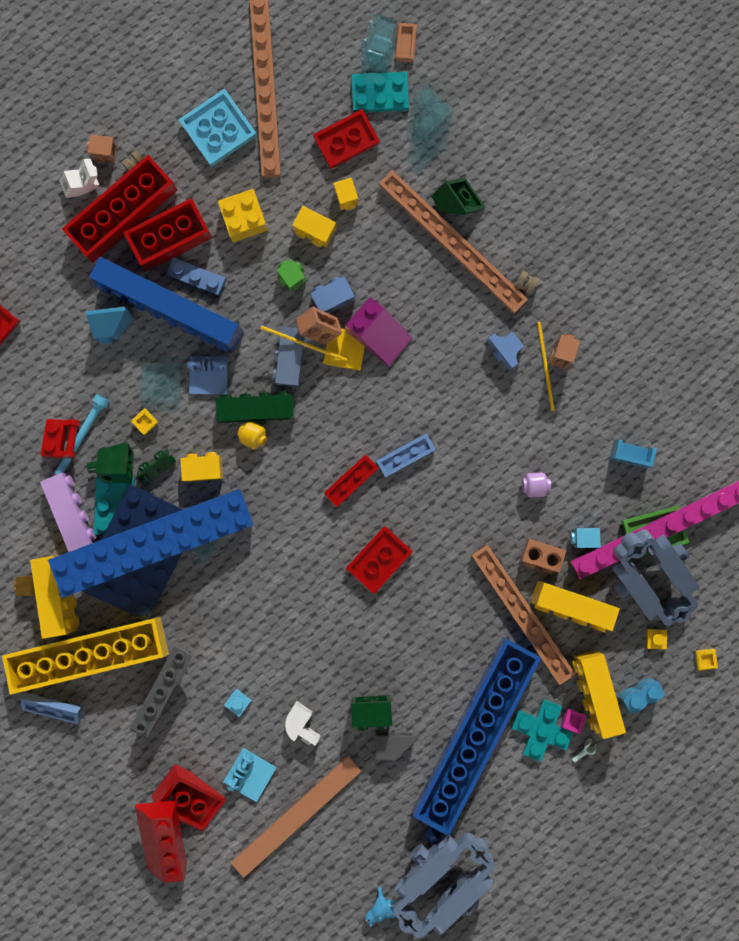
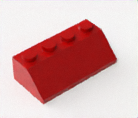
[135,801,187,883]

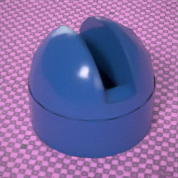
[425,827,442,844]

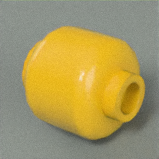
[238,421,267,450]

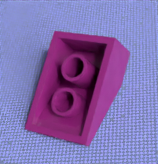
[345,297,412,367]

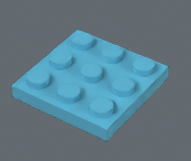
[179,88,257,167]

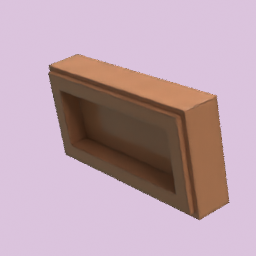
[395,23,417,63]

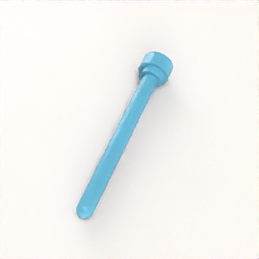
[55,394,110,475]

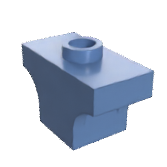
[487,332,524,370]

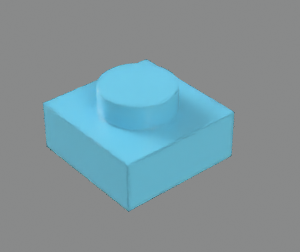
[224,688,252,717]

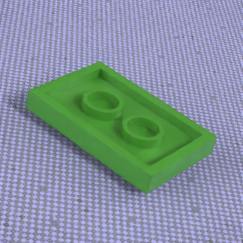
[621,506,689,555]

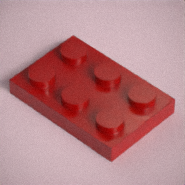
[313,109,380,170]
[346,526,413,594]

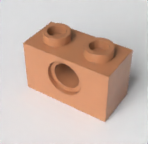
[548,334,580,369]

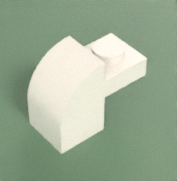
[59,159,99,198]
[285,701,320,746]

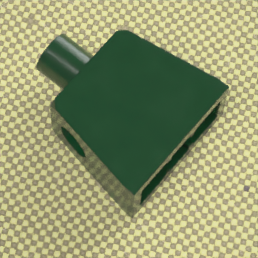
[87,442,134,484]

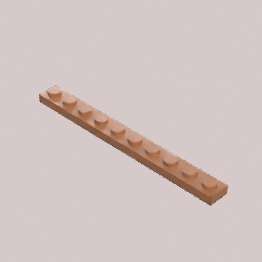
[250,0,281,178]
[379,170,528,314]

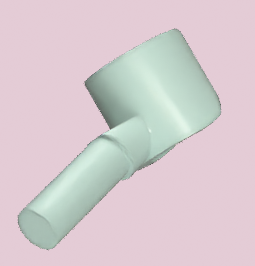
[572,739,597,763]

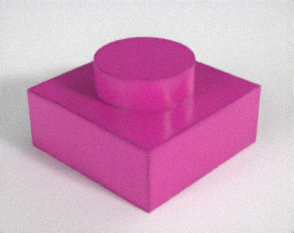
[560,708,587,734]

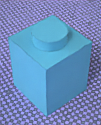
[570,528,601,548]

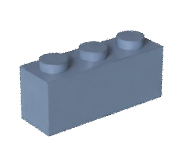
[273,326,305,388]

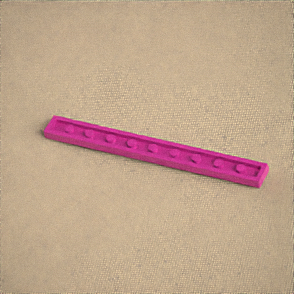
[570,481,739,579]

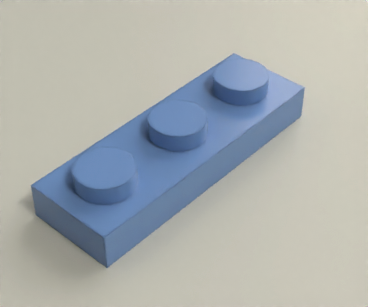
[166,258,226,296]
[376,433,436,478]
[21,693,81,724]

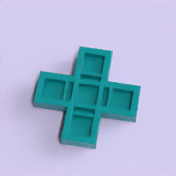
[511,699,573,762]

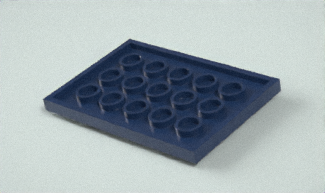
[82,484,184,620]

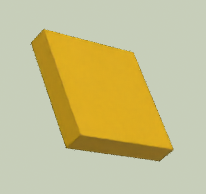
[323,329,365,371]

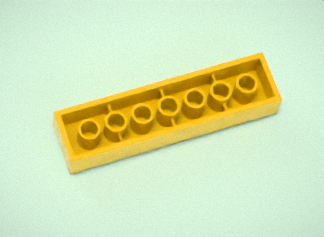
[2,617,169,695]

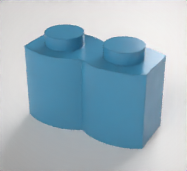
[618,678,665,713]

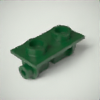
[137,448,176,484]

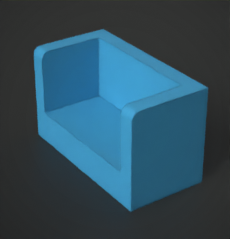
[609,439,657,469]

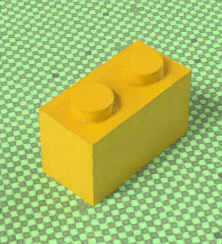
[292,206,337,248]
[180,452,223,482]

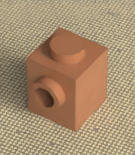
[86,135,118,163]

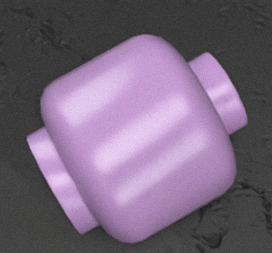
[522,472,551,498]

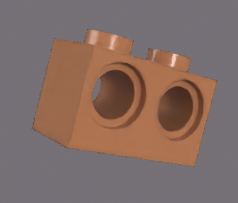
[296,307,342,345]
[520,539,566,575]

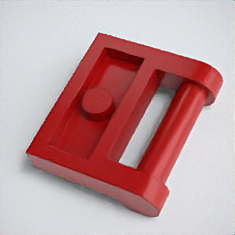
[40,419,80,459]

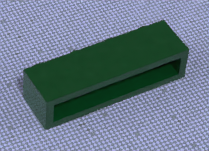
[215,391,295,423]

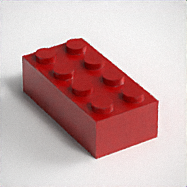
[123,198,213,272]

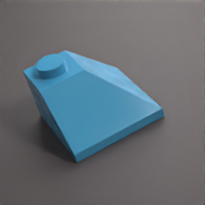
[86,307,134,344]

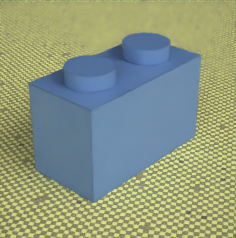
[310,276,355,314]

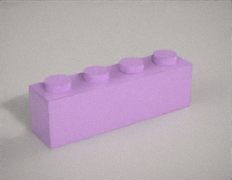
[40,473,96,552]

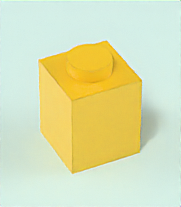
[334,177,359,211]

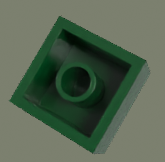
[351,695,392,731]

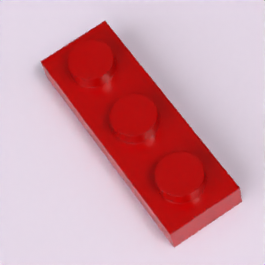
[324,454,379,507]

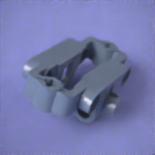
[612,529,700,626]
[394,833,495,938]

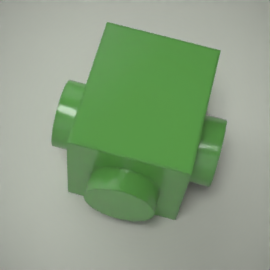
[276,259,306,292]

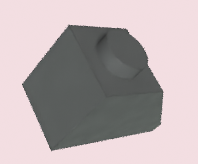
[376,732,416,763]

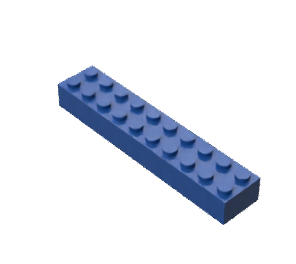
[48,489,254,598]
[412,637,541,836]

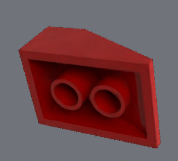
[152,764,226,831]

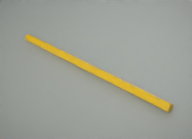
[537,322,555,411]
[260,325,347,362]

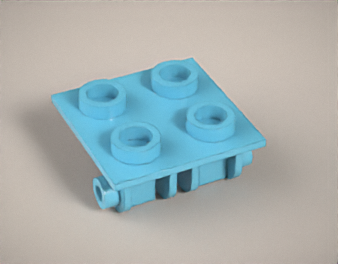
[223,748,277,802]

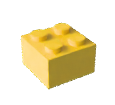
[218,189,268,243]

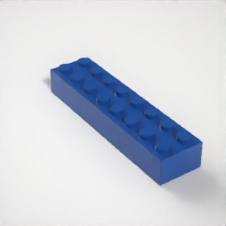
[89,257,244,353]

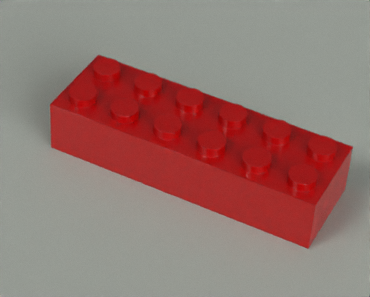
[62,154,178,263]

